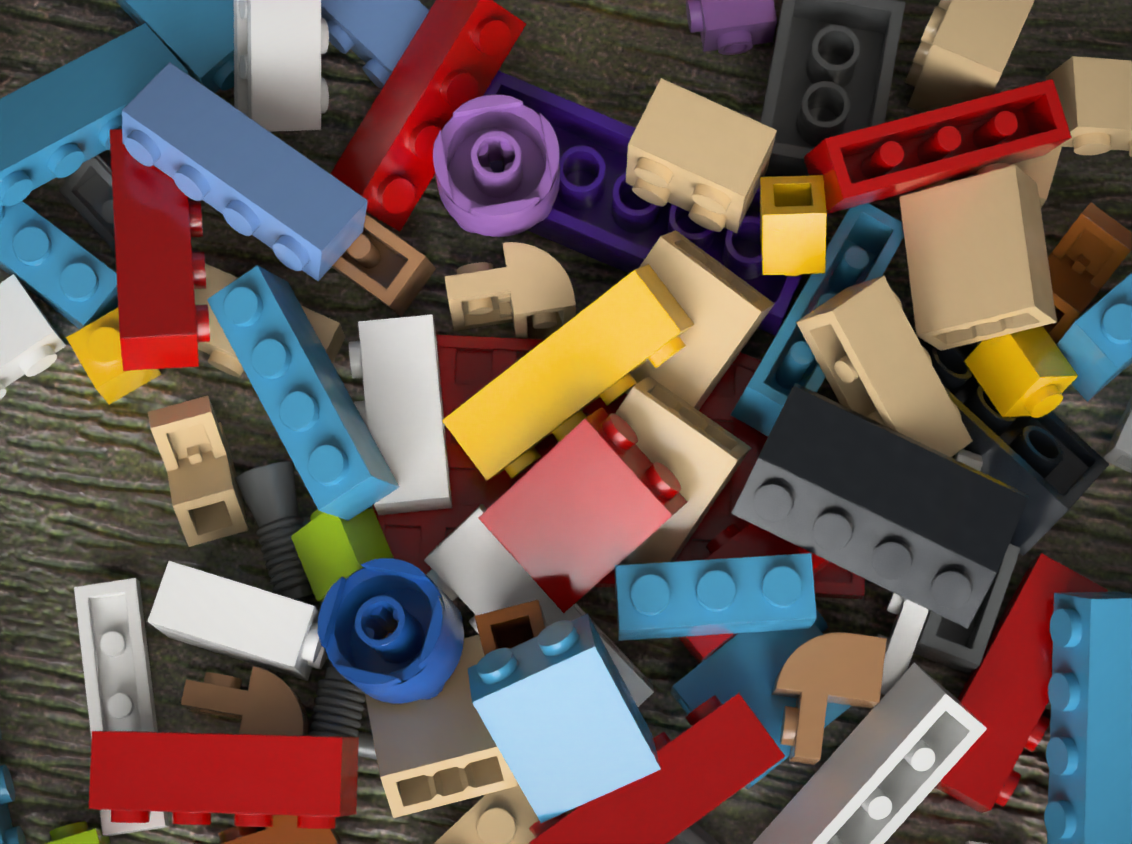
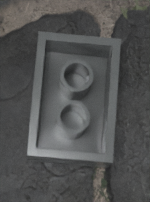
[760,0,905,177]

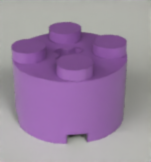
[433,95,560,237]

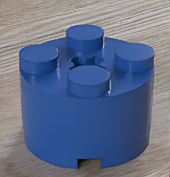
[318,558,464,704]

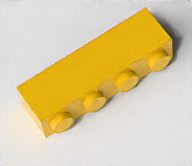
[442,264,694,480]

